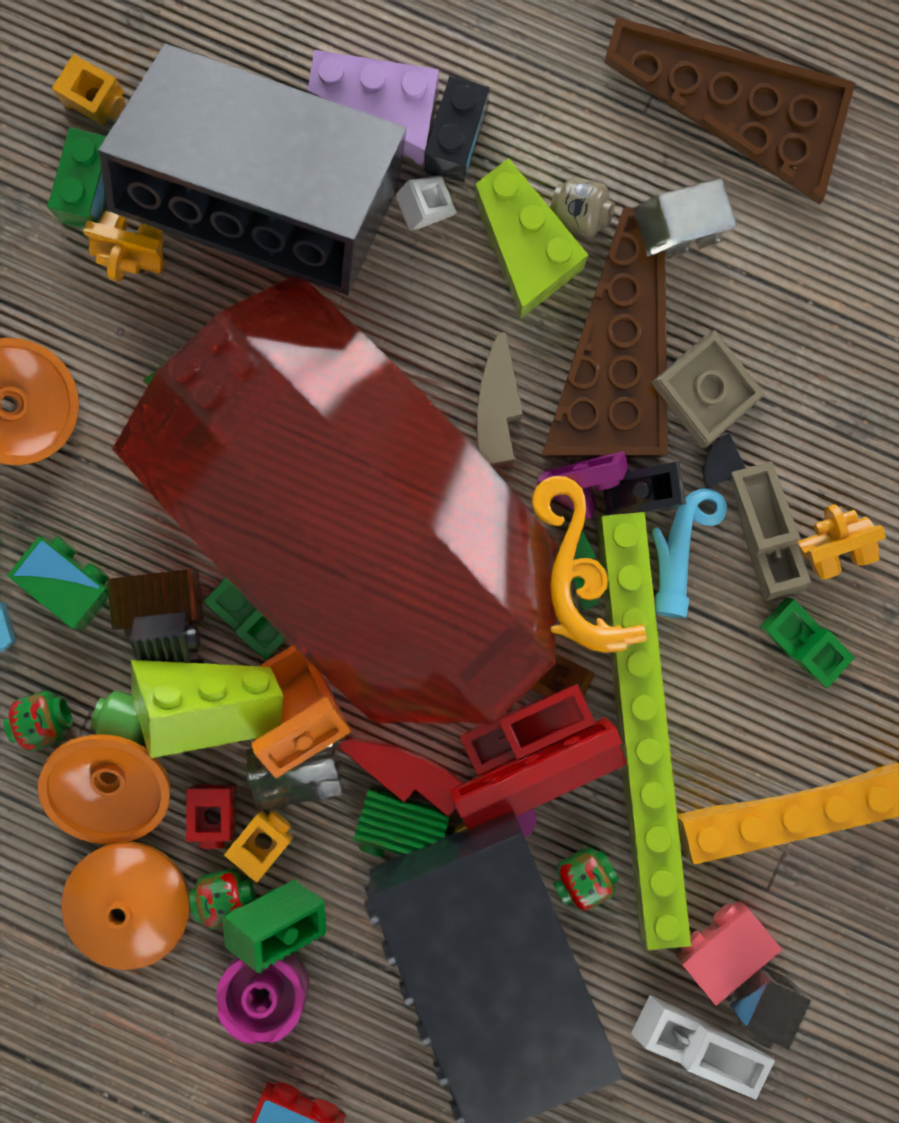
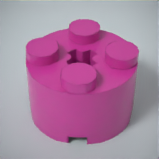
[216,952,310,1044]

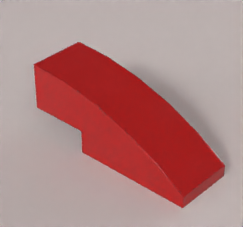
[460,684,596,776]
[338,737,466,817]

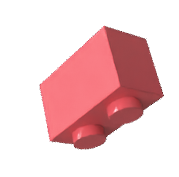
[675,900,782,1006]

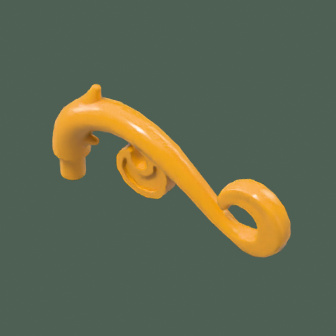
[532,476,647,653]

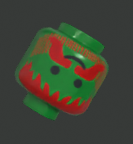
[3,690,73,752]
[553,847,619,912]
[189,868,256,930]

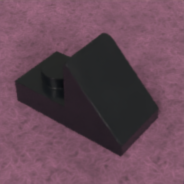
[603,462,686,516]

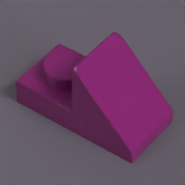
[537,451,628,519]

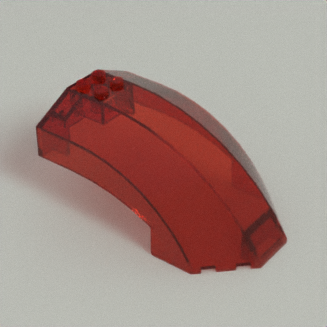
[112,277,559,724]

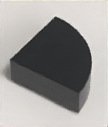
[702,433,746,488]

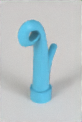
[652,488,727,619]

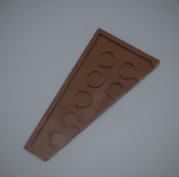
[604,17,856,205]
[541,208,668,457]

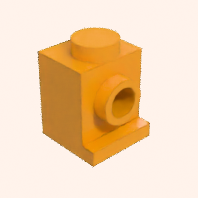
[52,54,125,126]
[224,810,294,882]

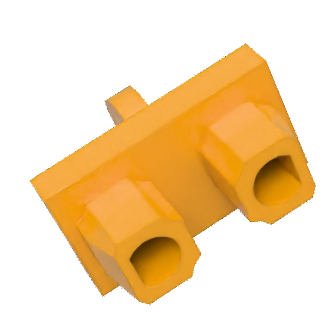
[83,210,165,282]
[797,504,886,580]

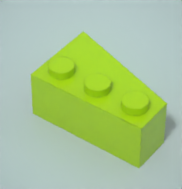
[475,158,588,319]
[131,660,283,758]

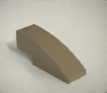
[477,332,523,471]
[731,461,811,602]

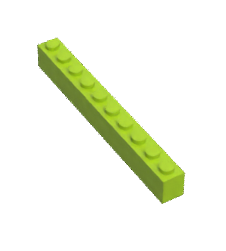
[596,512,691,950]

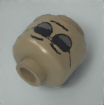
[550,177,615,237]

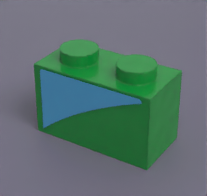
[47,127,107,229]
[6,536,110,629]

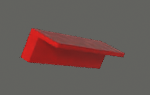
[450,717,626,830]

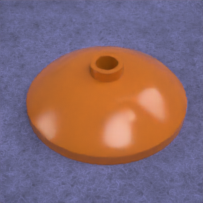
[0,338,79,466]
[38,735,171,844]
[61,841,190,970]

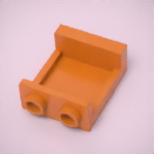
[251,642,351,778]

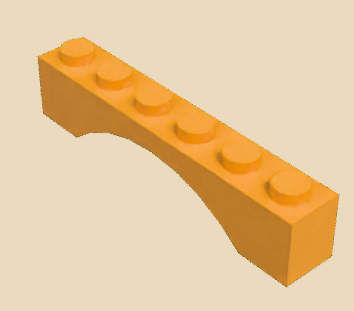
[677,763,899,865]

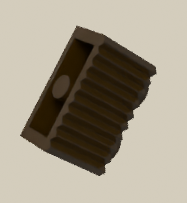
[107,569,204,637]

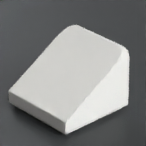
[396,175,457,230]

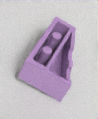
[307,50,439,168]

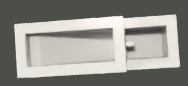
[631,995,775,1099]

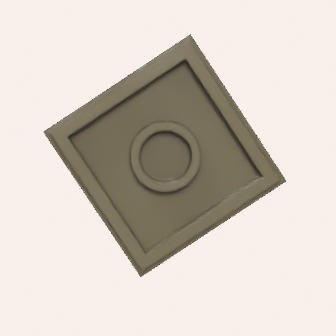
[651,329,765,448]

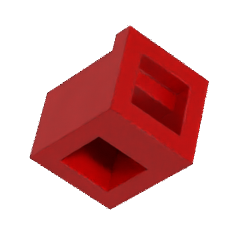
[186,784,237,849]

